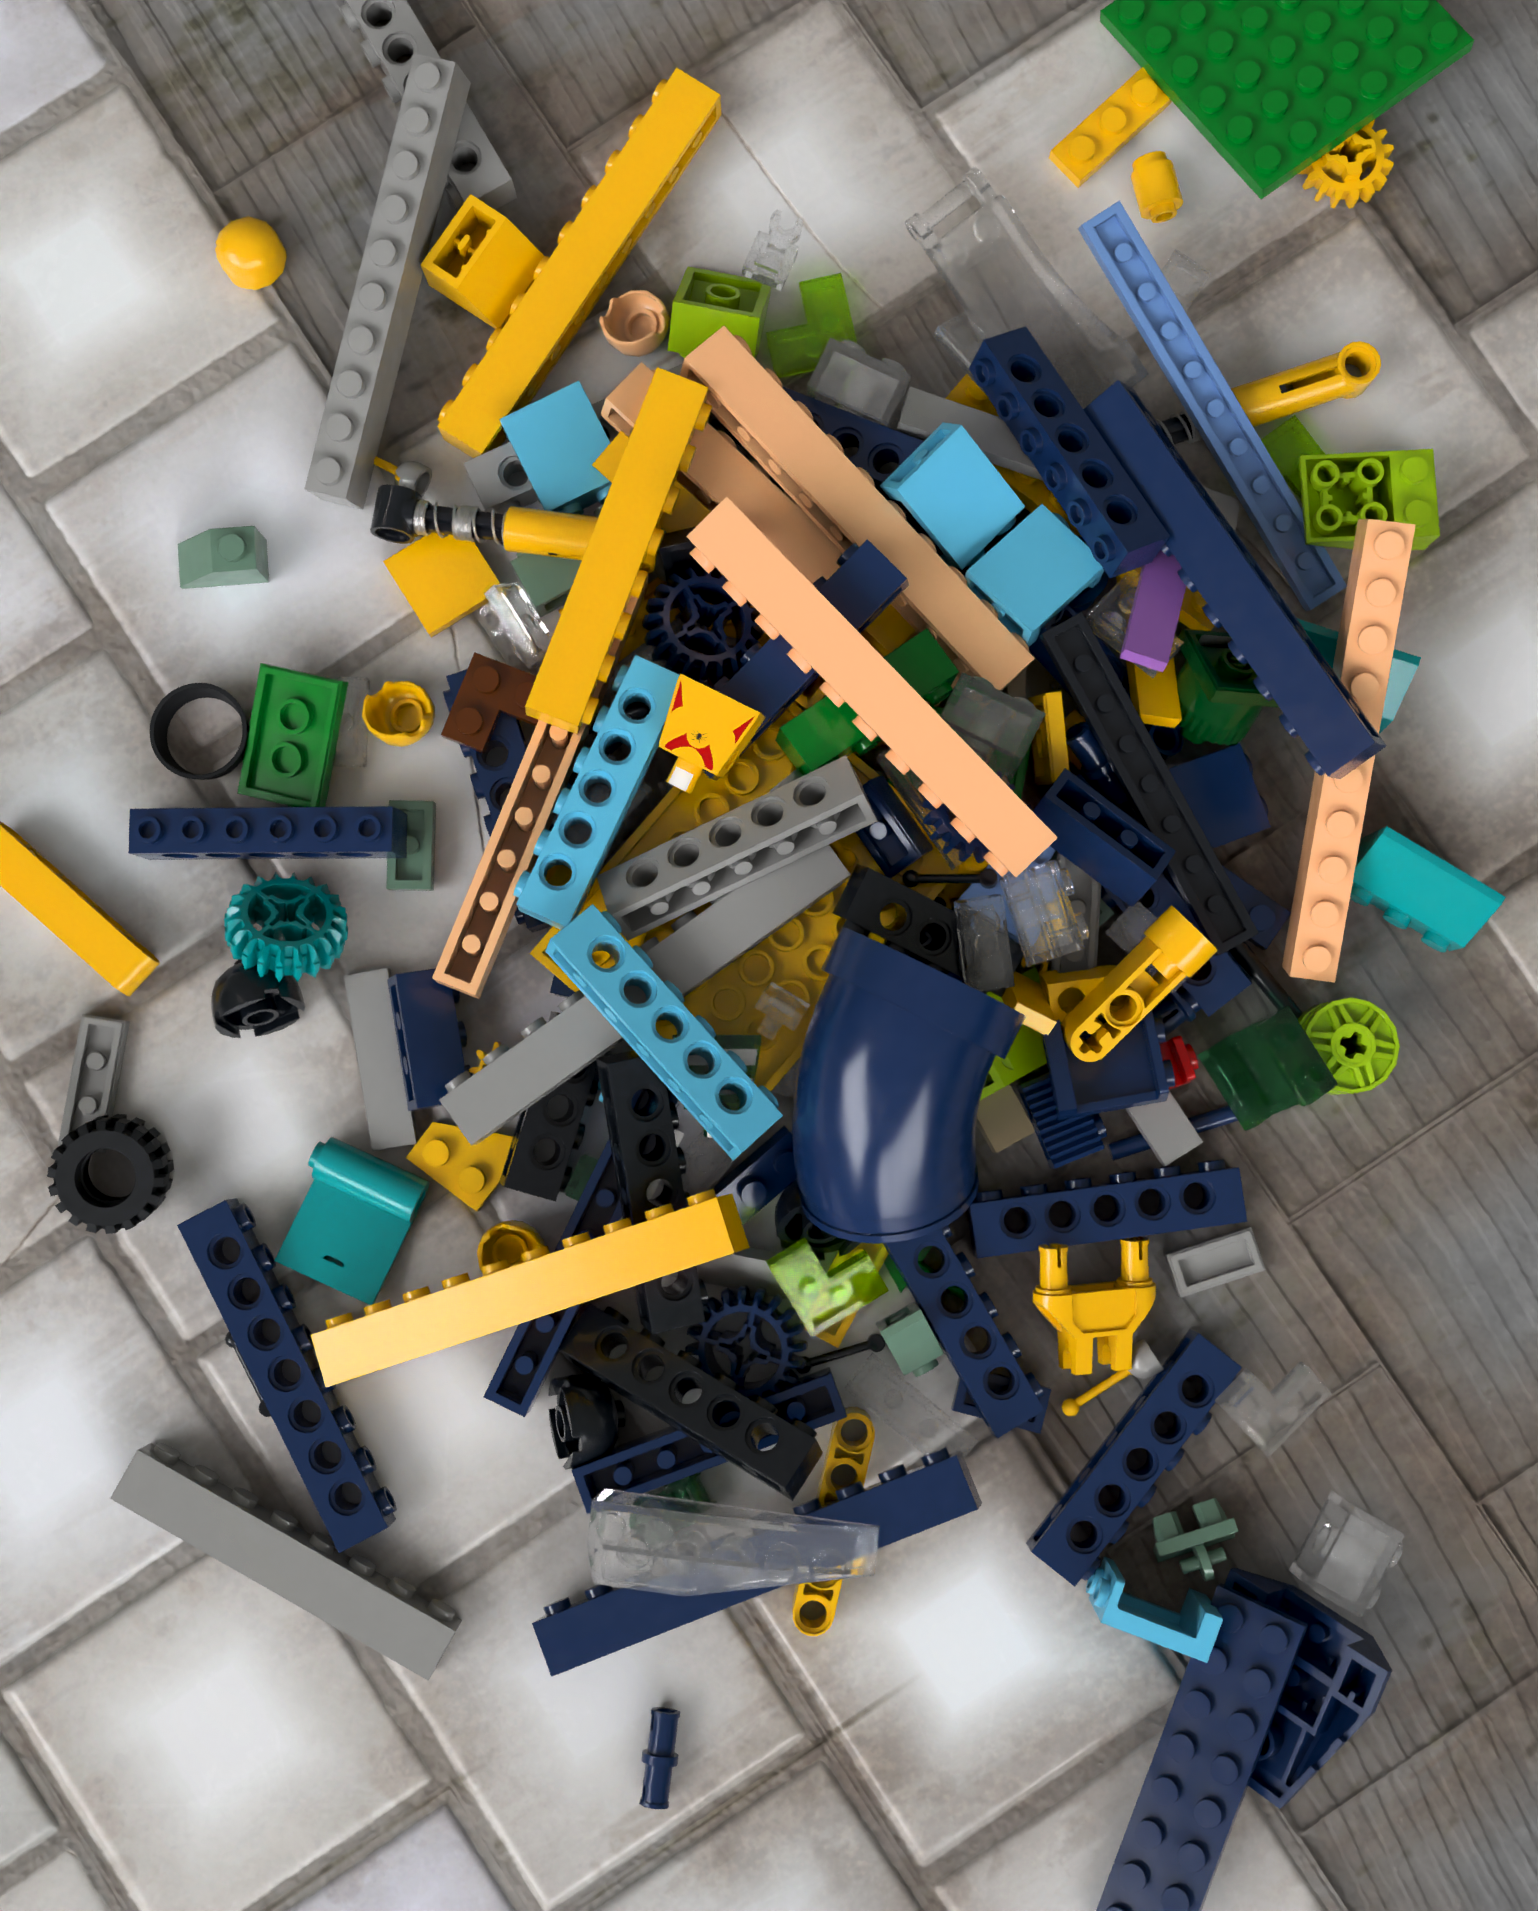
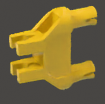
[1033,1236,1156,1376]

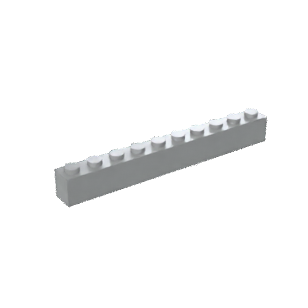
[305,53,471,510]
[439,845,851,1145]

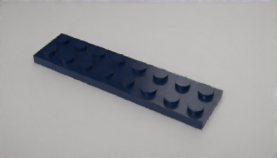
[1096,1583,1308,1911]

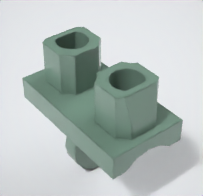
[1152,1498,1239,1582]

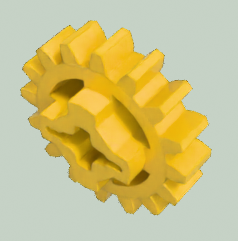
[1298,119,1394,209]

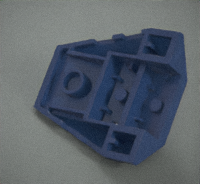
[1225,1568,1392,1809]

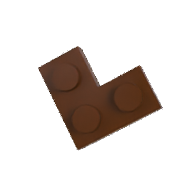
[441,652,538,754]

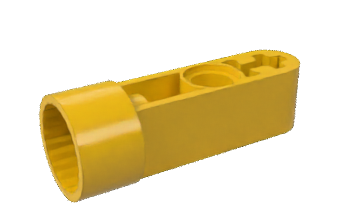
[1061,905,1218,1062]

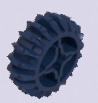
[642,566,764,685]
[685,1285,808,1400]

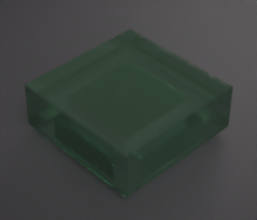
[564,1153,599,1201]

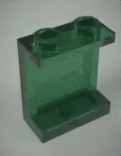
[1197,1005,1338,1131]

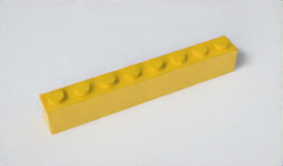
[525,367,712,735]

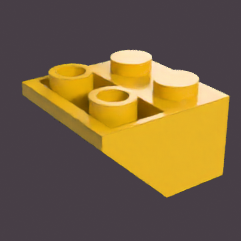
[420,194,545,329]

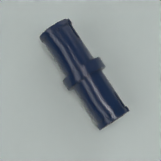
[1066,722,1129,807]
[639,1707,681,1809]

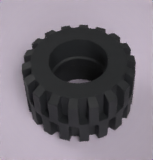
[47,1114,174,1234]

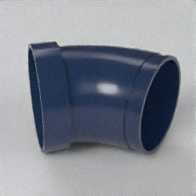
[792,927,1026,1244]

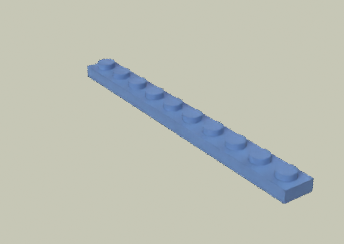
[1078,200,1347,611]

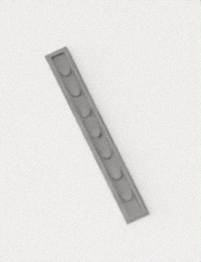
[896,387,1241,531]

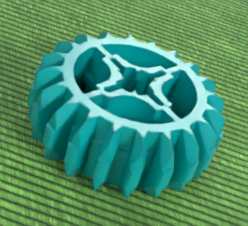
[224,872,348,982]

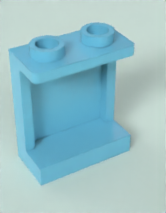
[499,381,612,515]
[880,422,1025,570]
[965,504,1104,647]
[1086,1557,1223,1663]

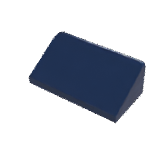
[855,776,933,879]

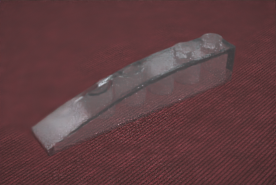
[587,1489,880,1597]

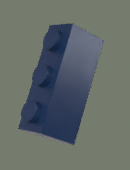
[1032,768,1176,907]
[387,968,473,1111]

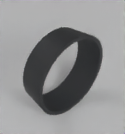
[150,683,249,780]

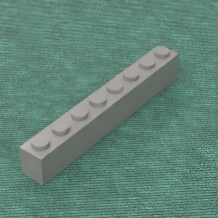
[110,1442,462,1680]

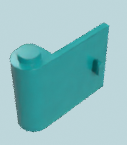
[274,1137,430,1305]

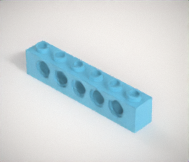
[513,655,680,930]
[545,904,783,1160]

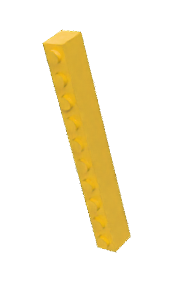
[438,67,722,458]
[310,1189,750,1387]

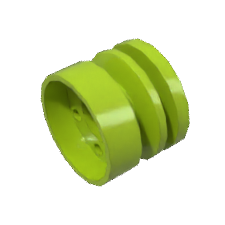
[1285,998,1400,1095]

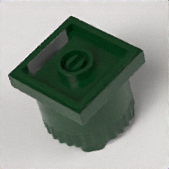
[1176,629,1280,746]

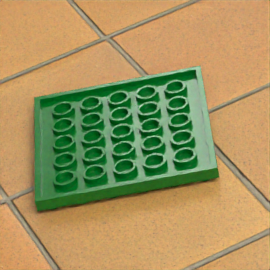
[1100,0,1474,200]

